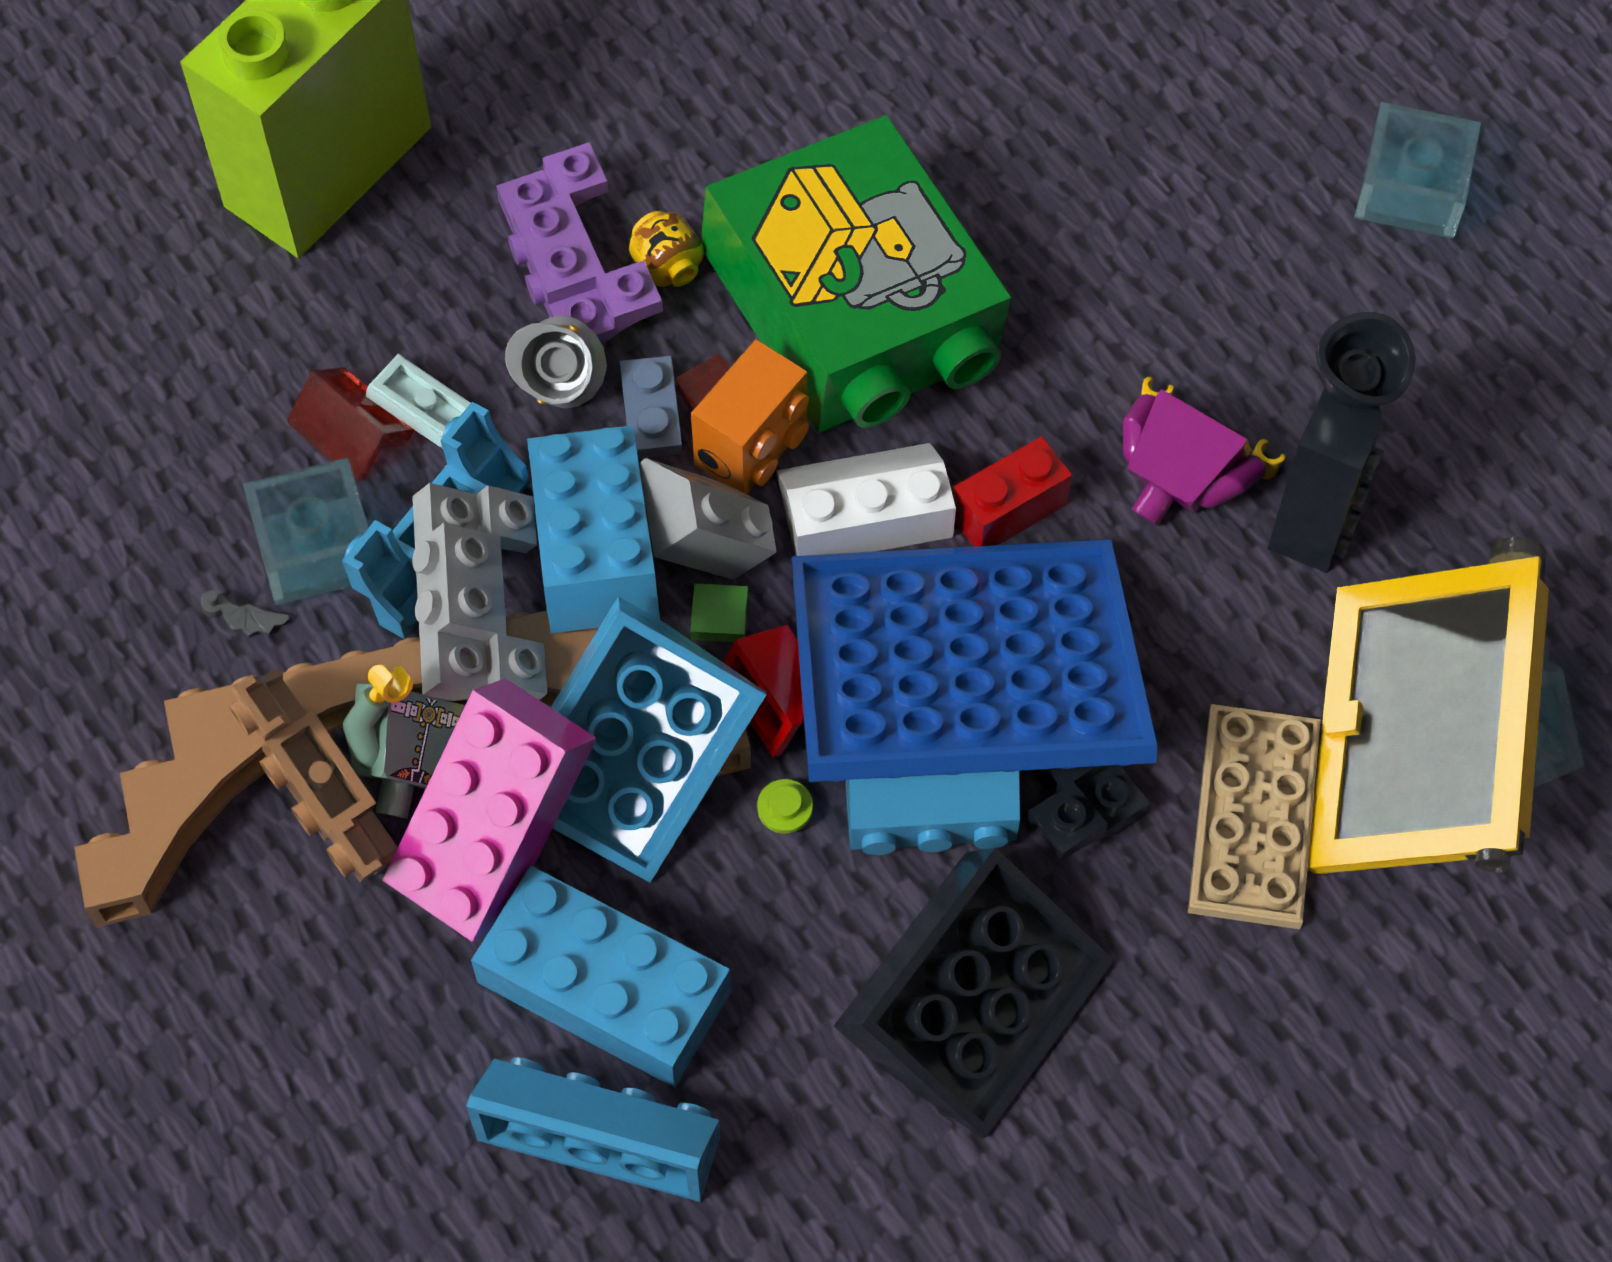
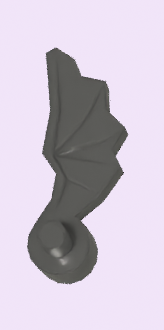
[201,590,290,638]

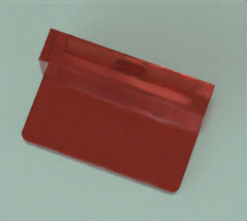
[287,367,414,482]

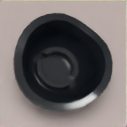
[1316,312,1416,409]

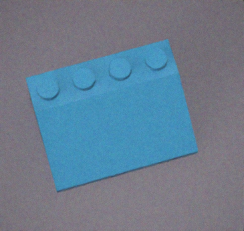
[551,596,766,882]

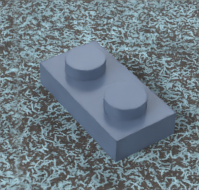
[620,356,683,459]

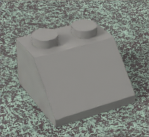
[639,458,777,579]

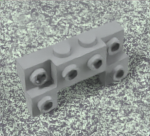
[412,483,548,701]

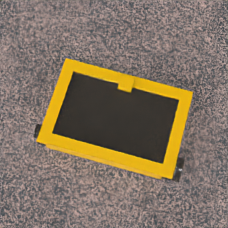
[1307,537,1549,874]

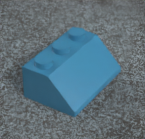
[846,770,1020,855]

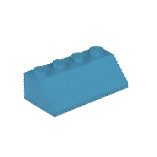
[466,1057,720,1202]

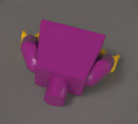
[1123,377,1286,526]

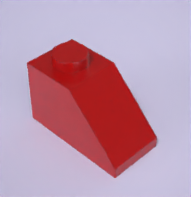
[723,624,804,758]

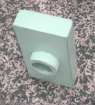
[366,354,470,449]

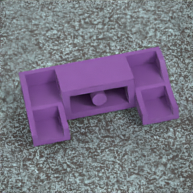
[496,142,663,346]

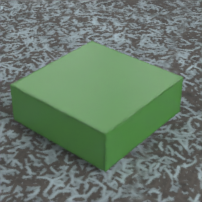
[690,583,748,642]

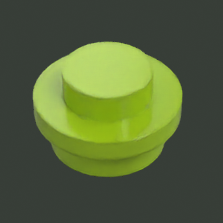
[757,779,813,834]

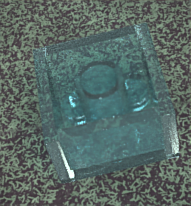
[1354,102,1481,239]
[243,458,368,605]

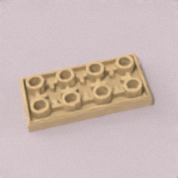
[1188,704,1321,929]

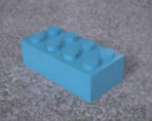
[527,425,660,634]
[471,866,731,1088]

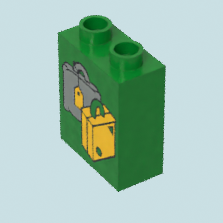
[701,115,1011,433]

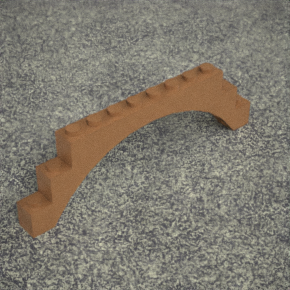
[74,610,751,928]

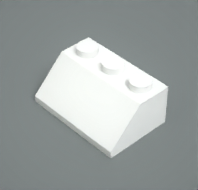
[776,443,956,556]

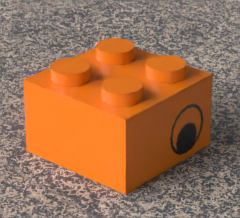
[691,339,809,494]

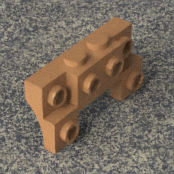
[229,668,398,883]

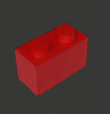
[953,436,1072,547]

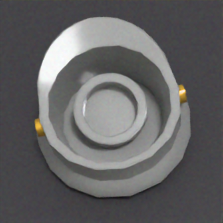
[505,316,607,408]

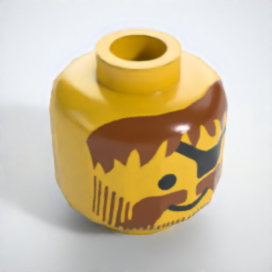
[629,211,704,287]

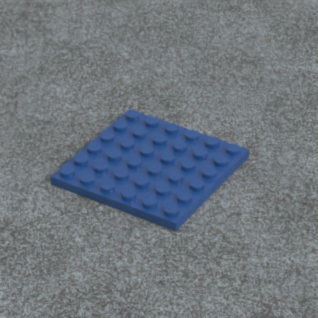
[792,539,1157,782]

